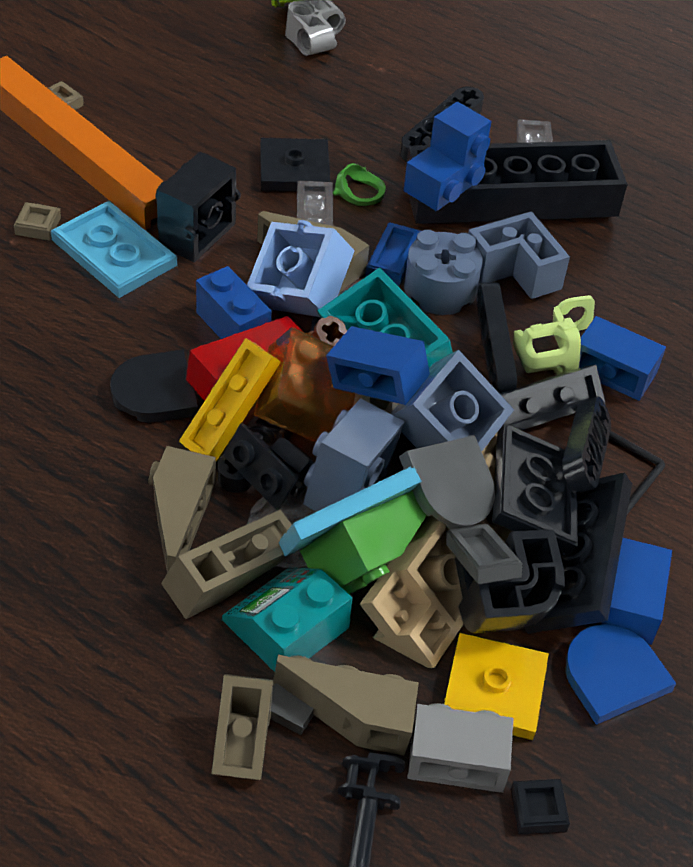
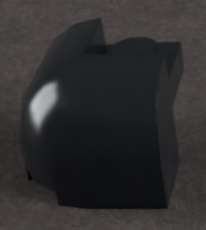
[454,529,565,633]

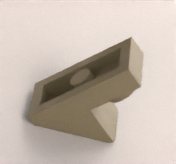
[212,674,273,780]

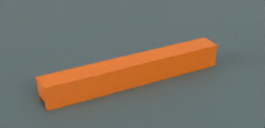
[0,56,163,230]

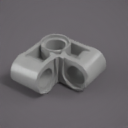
[285,0,346,56]

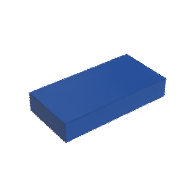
[365,222,420,286]

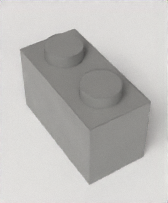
[407,703,513,793]

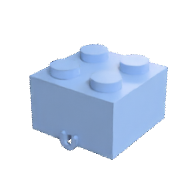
[247,220,355,317]

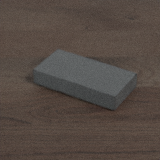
[446,524,522,584]

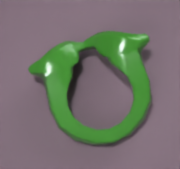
[332,163,386,206]

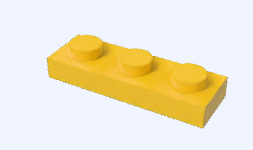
[179,338,281,462]

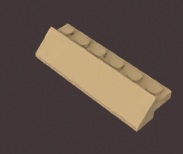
[360,433,511,668]

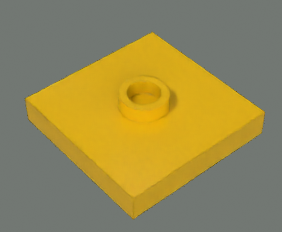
[444,633,549,740]

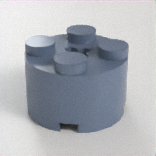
[404,230,483,315]

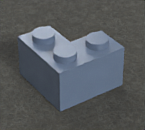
[468,211,570,299]

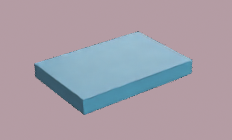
[51,201,177,298]
[279,467,422,557]

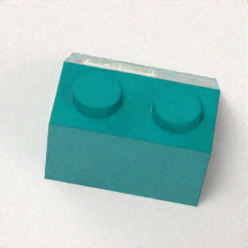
[222,567,352,672]

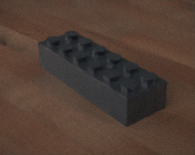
[405,140,628,224]

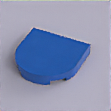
[565,624,676,725]

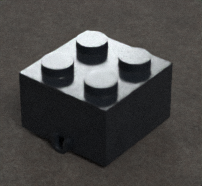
[156,151,241,263]

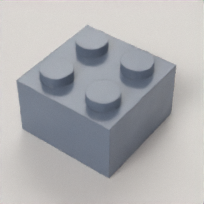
[391,350,514,452]
[303,398,405,511]

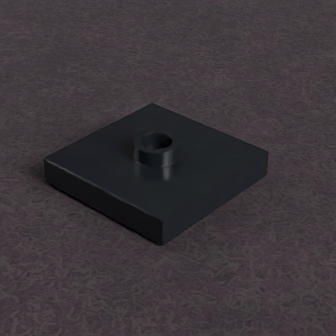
[260,138,331,192]

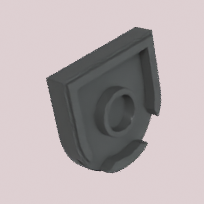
[399,435,495,529]

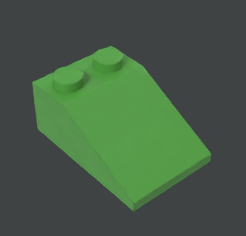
[300,491,427,595]

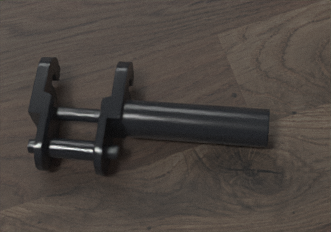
[337,752,405,867]

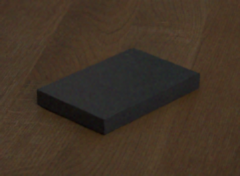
[492,423,577,555]

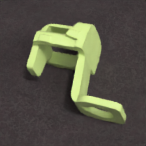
[513,295,595,375]

